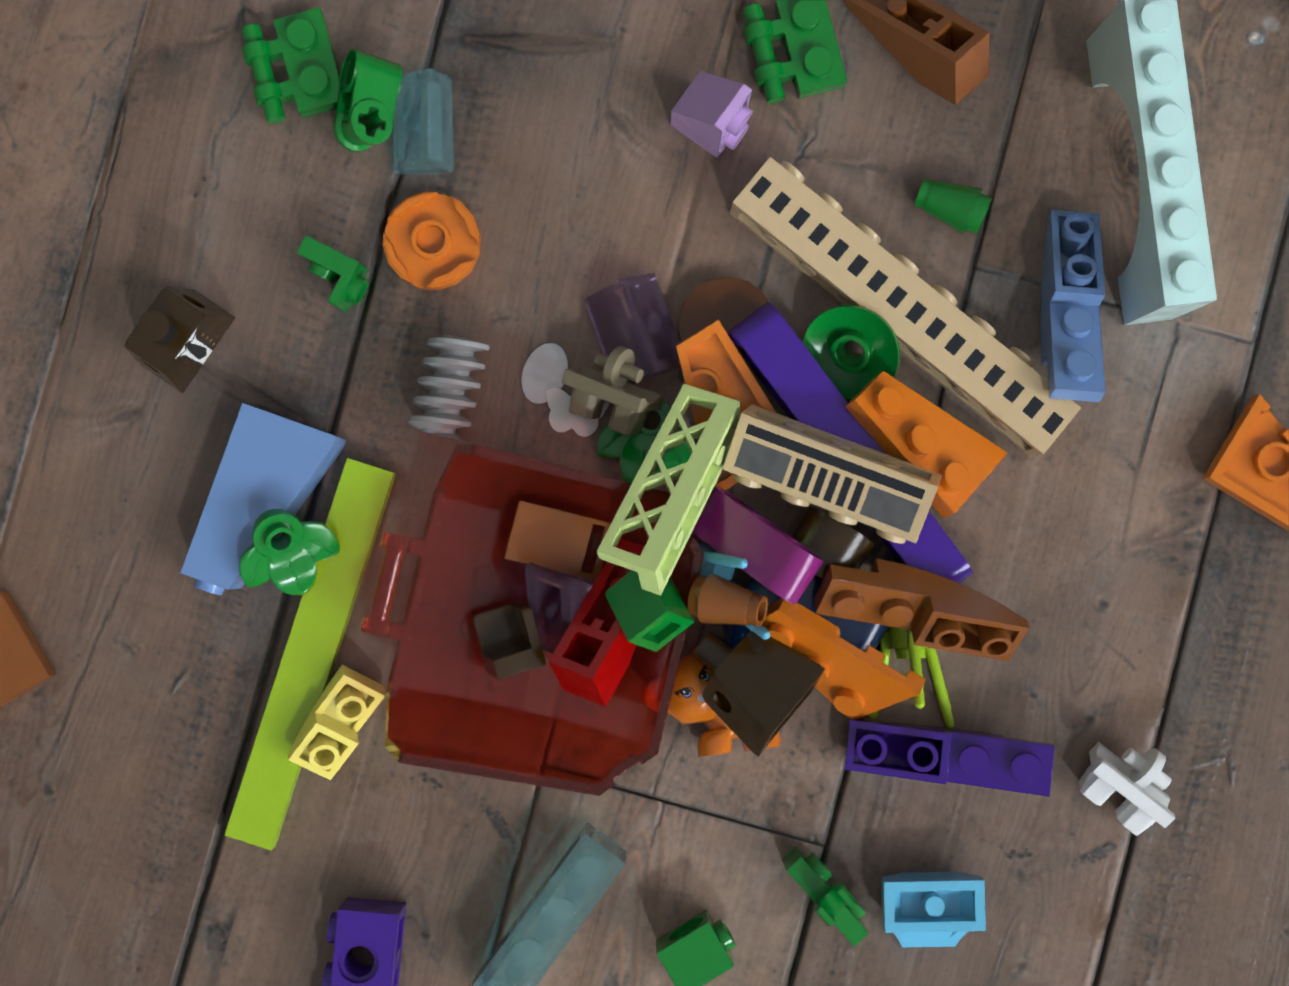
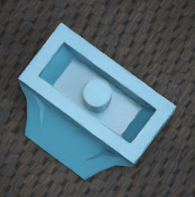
[881,872,986,948]

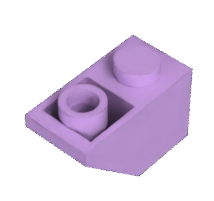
[670,71,753,158]

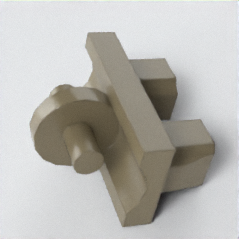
[562,346,664,435]

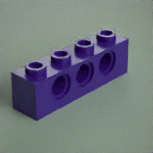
[322,897,407,986]

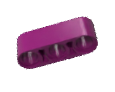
[692,485,824,604]

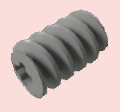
[408,334,490,442]

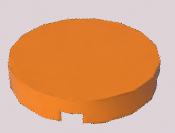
[382,191,481,291]

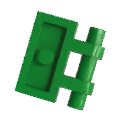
[743,0,847,104]
[241,7,340,124]

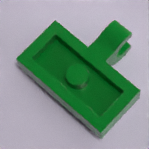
[782,847,869,947]

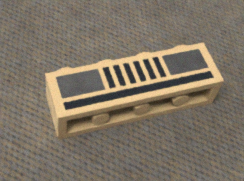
[722,404,942,544]

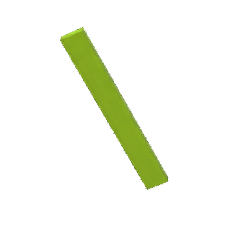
[224,458,397,851]

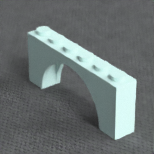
[1086,0,1217,325]

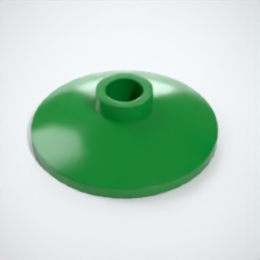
[803,305,900,400]

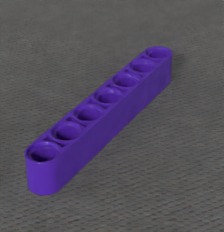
[728,302,973,583]

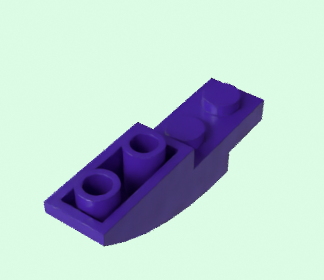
[845,719,1055,797]

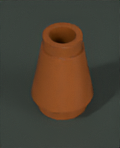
[688,573,768,626]

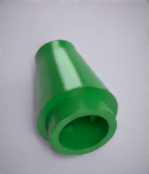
[914,178,992,235]

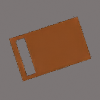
[504,500,611,580]

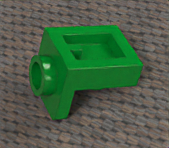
[297,235,369,313]

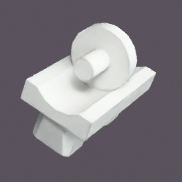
[1079,742,1176,836]

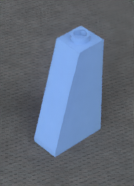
[180,403,347,595]

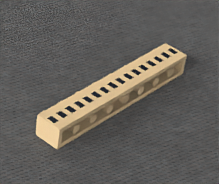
[730,157,1081,457]

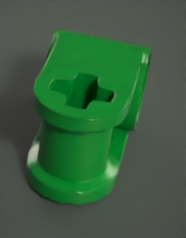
[333,49,403,152]

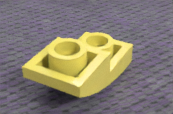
[288,664,386,780]

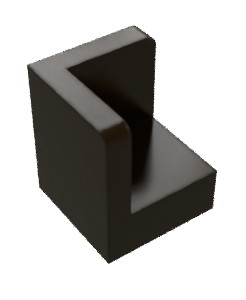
[472,601,546,680]

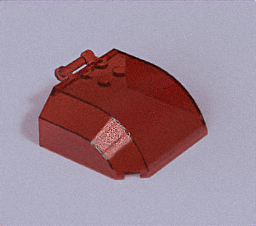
[360,443,704,796]

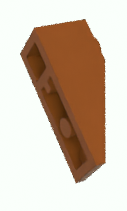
[844,0,990,105]

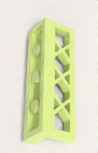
[597,384,741,596]

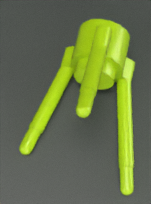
[868,626,955,729]

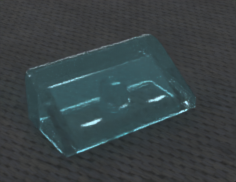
[393,68,454,174]

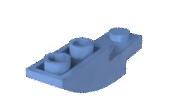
[1040,210,1106,402]

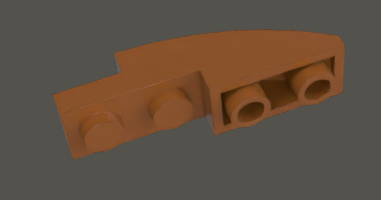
[814,558,1030,661]

